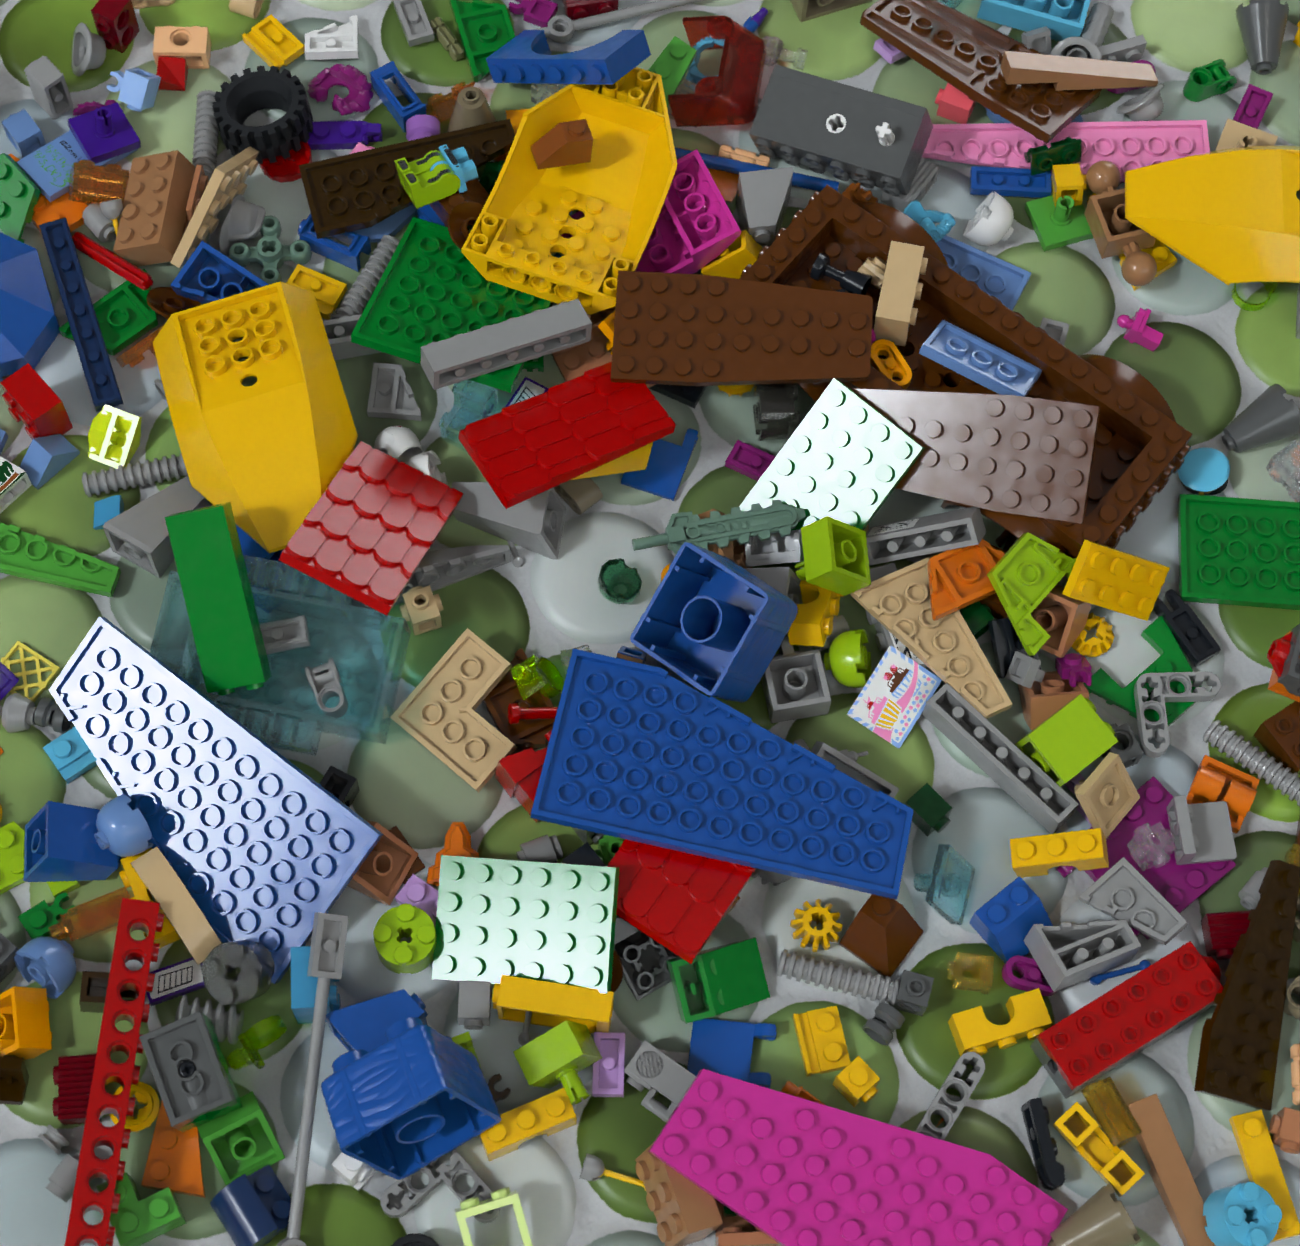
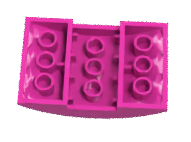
[561,149,742,274]

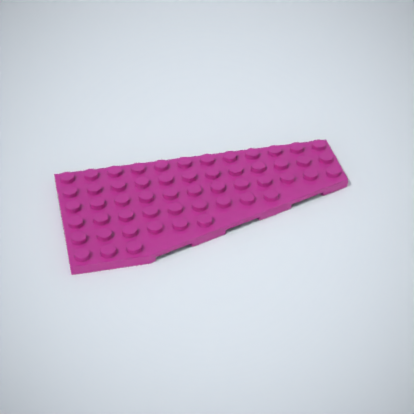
[648,1069,1068,1246]

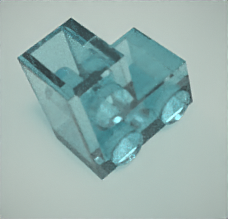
[439,380,499,453]

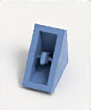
[19,434,80,490]

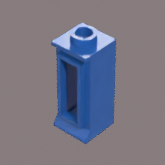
[370,61,427,133]

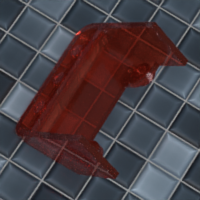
[668,16,766,127]

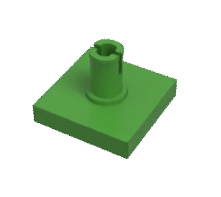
[1024,195,1094,252]

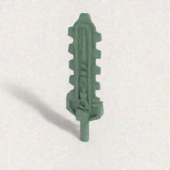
[632,499,806,554]

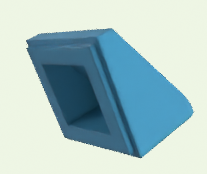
[93,495,124,530]

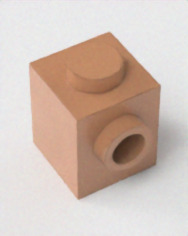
[1269,1107,1300,1154]

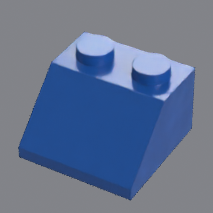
[969,876,1053,963]

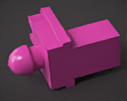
[1117,308,1164,352]

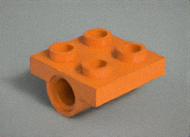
[1186,755,1260,834]

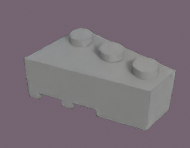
[1023,920,1141,992]

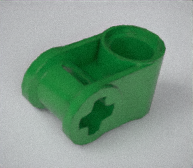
[1183,59,1237,102]

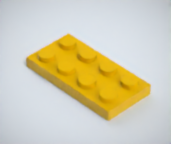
[1062,539,1170,621]

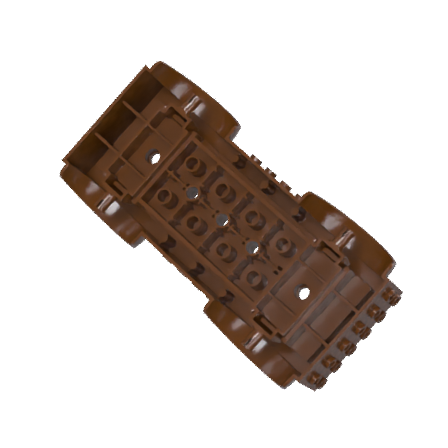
[740,185,1192,587]

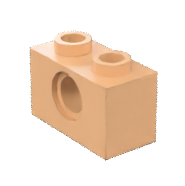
[153,26,211,69]

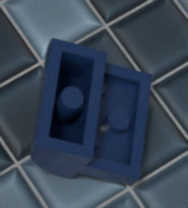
[210,1164,303,1246]

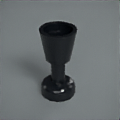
[810,253,872,295]

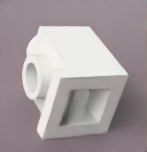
[331,1152,377,1192]

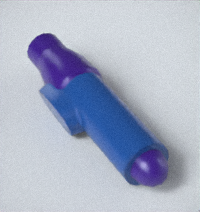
[736,7,768,47]

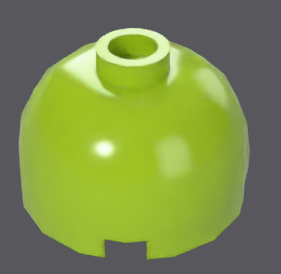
[824,629,872,688]

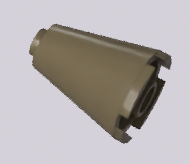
[447,87,496,132]
[1048,1183,1142,1246]

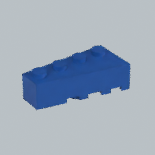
[170,241,269,304]

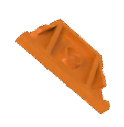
[927,538,1005,621]

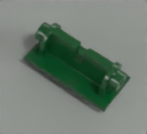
[1024,137,1082,176]

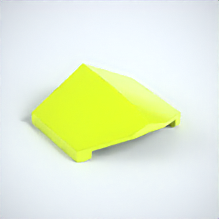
[88,404,142,469]

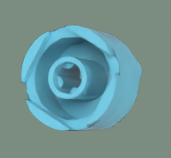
[1203,1182,1282,1246]

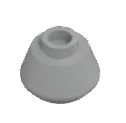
[1,693,37,733]

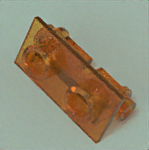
[426,81,475,123]

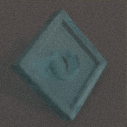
[914,844,975,925]

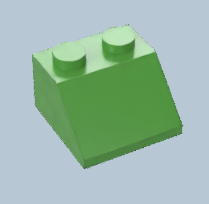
[197,1091,285,1186]

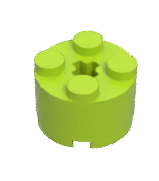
[373,903,436,974]

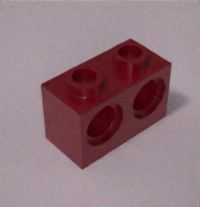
[91,0,140,53]

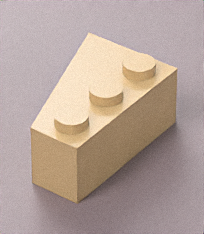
[874,241,928,346]

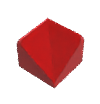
[156,56,188,91]

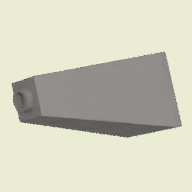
[102,476,213,578]
[451,482,566,559]

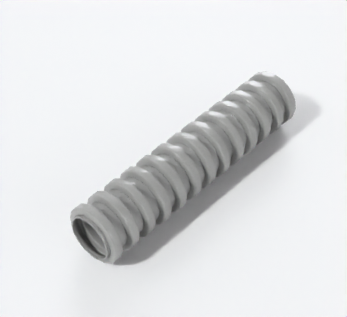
[192,90,219,180]
[331,235,400,319]
[82,453,188,497]
[1203,720,1300,807]
[776,949,900,1006]

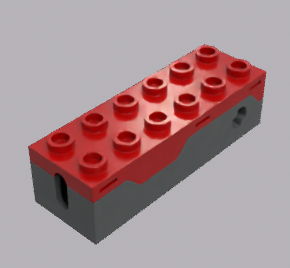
[1030,941,1224,1099]

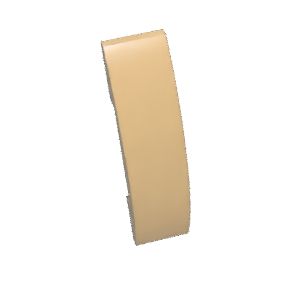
[131,846,224,965]

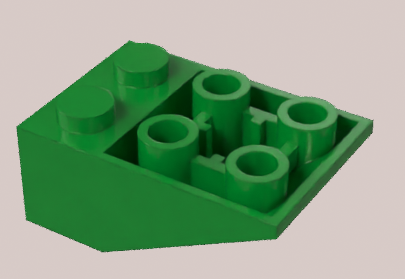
[666,937,770,1023]

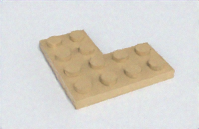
[170,146,259,268]
[390,628,517,793]

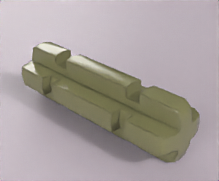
[429,17,465,61]

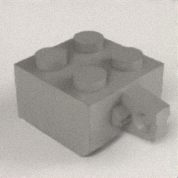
[761,636,831,723]

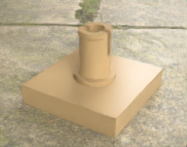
[1215,119,1278,151]
[1074,752,1140,838]

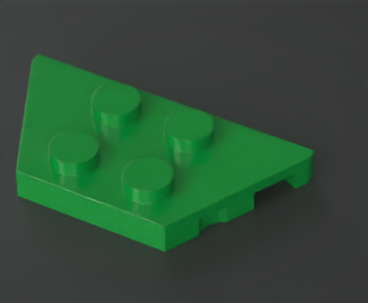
[449,0,516,83]
[0,153,41,243]
[58,269,159,356]

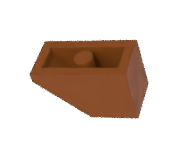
[531,119,593,170]

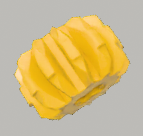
[790,899,843,952]

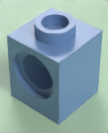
[1,109,46,158]

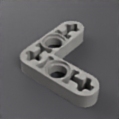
[1134,672,1221,758]
[380,1149,500,1223]

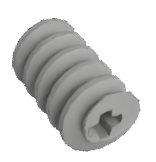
[175,995,245,1045]

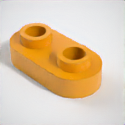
[870,339,912,389]

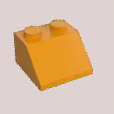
[0,986,52,1060]

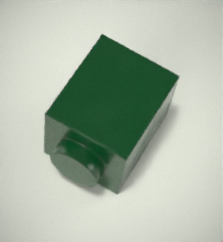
[905,783,952,837]

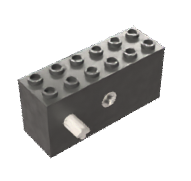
[749,64,933,196]

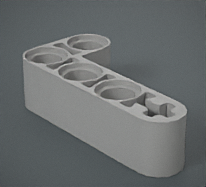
[914,1052,985,1140]

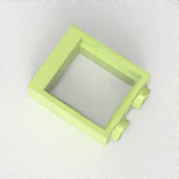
[454,1187,533,1246]

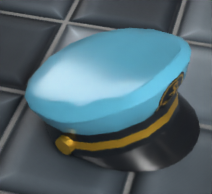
[1178,447,1230,495]

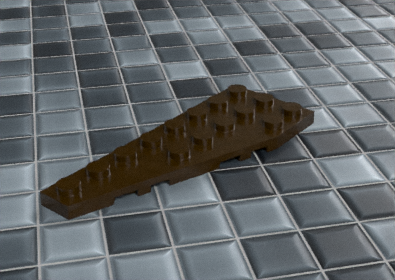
[299,119,515,239]
[1194,860,1300,1111]

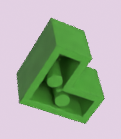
[96,1172,187,1246]

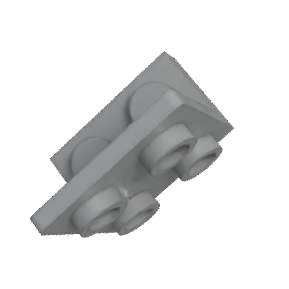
[1166,795,1237,865]

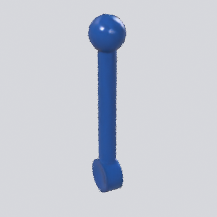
[1089,960,1151,986]

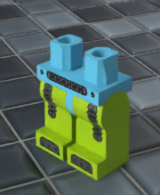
[394,144,478,209]

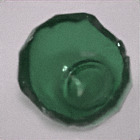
[598,558,642,604]

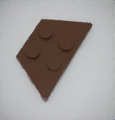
[483,648,555,748]

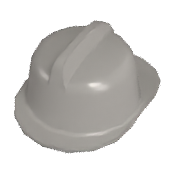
[219,194,266,256]

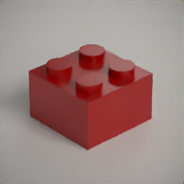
[0,363,73,440]

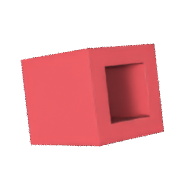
[935,83,976,124]

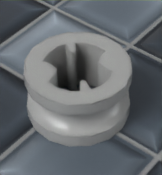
[38,1124,70,1155]

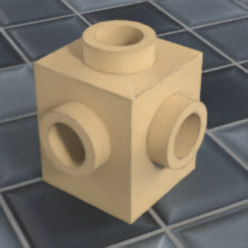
[399,585,443,636]

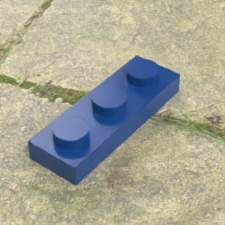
[970,166,1052,198]

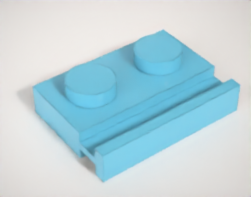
[42,727,97,784]

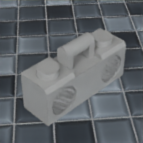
[623,1040,696,1123]

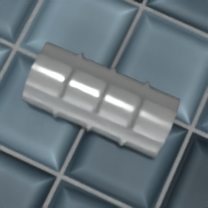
[1080,2,1114,47]

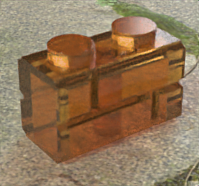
[68,160,129,204]

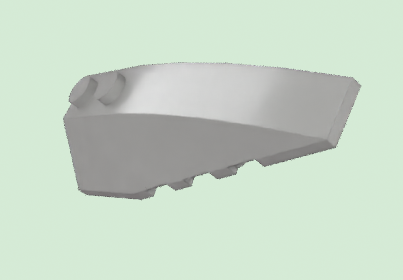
[337,545,511,623]

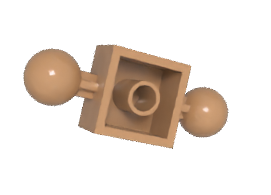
[1084,161,1157,286]

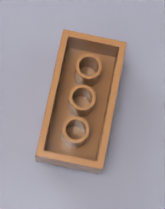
[113,150,196,267]

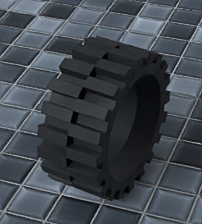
[213,66,313,164]

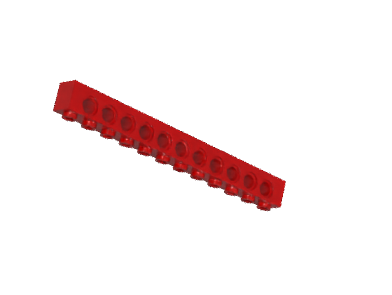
[65,898,165,1246]

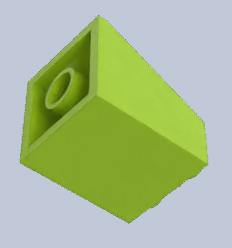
[1014,694,1118,786]

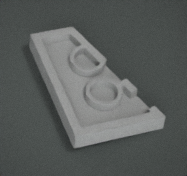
[1079,857,1188,945]

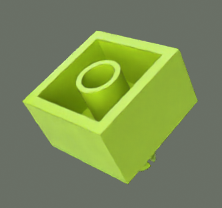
[795,516,871,596]
[513,1020,602,1105]

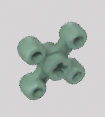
[229,215,312,284]

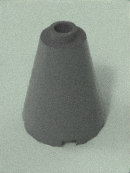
[1236,0,1289,75]
[1221,384,1300,453]

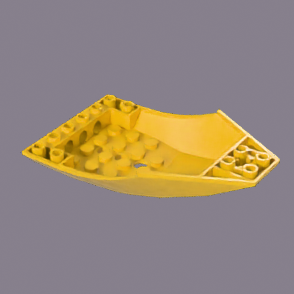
[461,67,678,315]
[1125,146,1300,286]
[153,281,358,554]

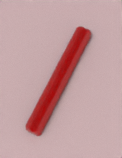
[72,232,154,290]

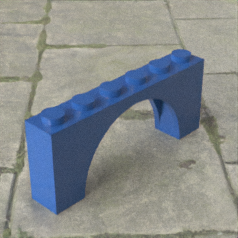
[486,30,651,85]

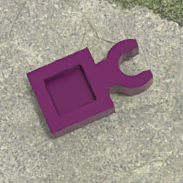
[509,0,558,28]
[1055,653,1092,687]

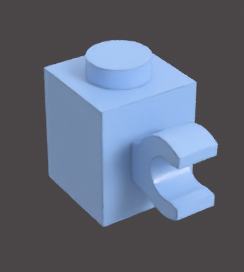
[107,68,161,112]

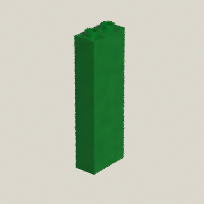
[165,502,272,696]

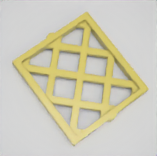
[1,641,61,702]

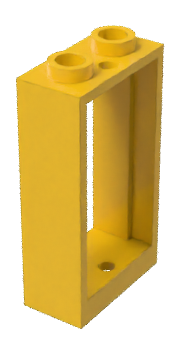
[492,975,614,1034]

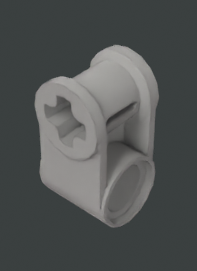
[304,657,348,719]

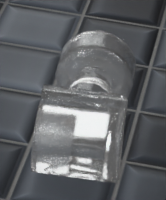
[757,36,808,71]

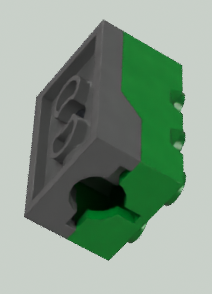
[139,1011,243,1132]

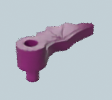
[73,100,117,116]

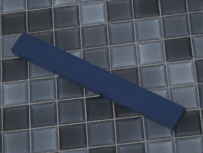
[39,218,124,412]

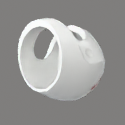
[374,425,423,463]

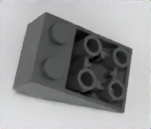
[614,915,679,1001]

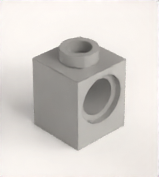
[457,981,492,1030]

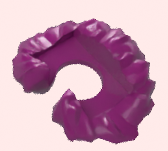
[308,63,374,116]

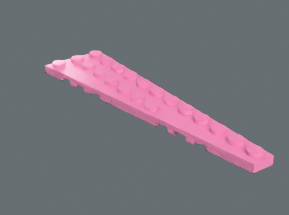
[922,120,1210,184]

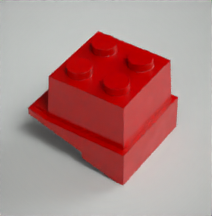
[494,730,552,823]

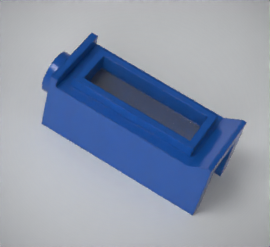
[298,213,371,272]

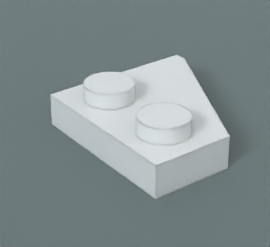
[305,15,358,60]

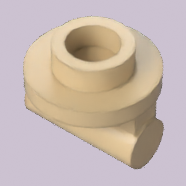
[857,256,887,289]

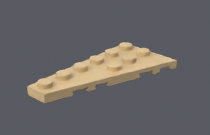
[850,557,1013,719]

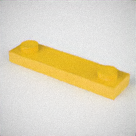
[1229,1109,1300,1242]

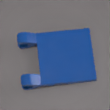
[621,428,698,501]
[687,1018,777,1089]

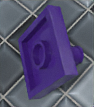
[68,102,141,165]

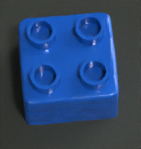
[630,542,798,703]
[321,1017,502,1180]

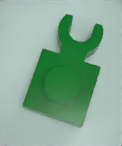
[18,892,78,939]

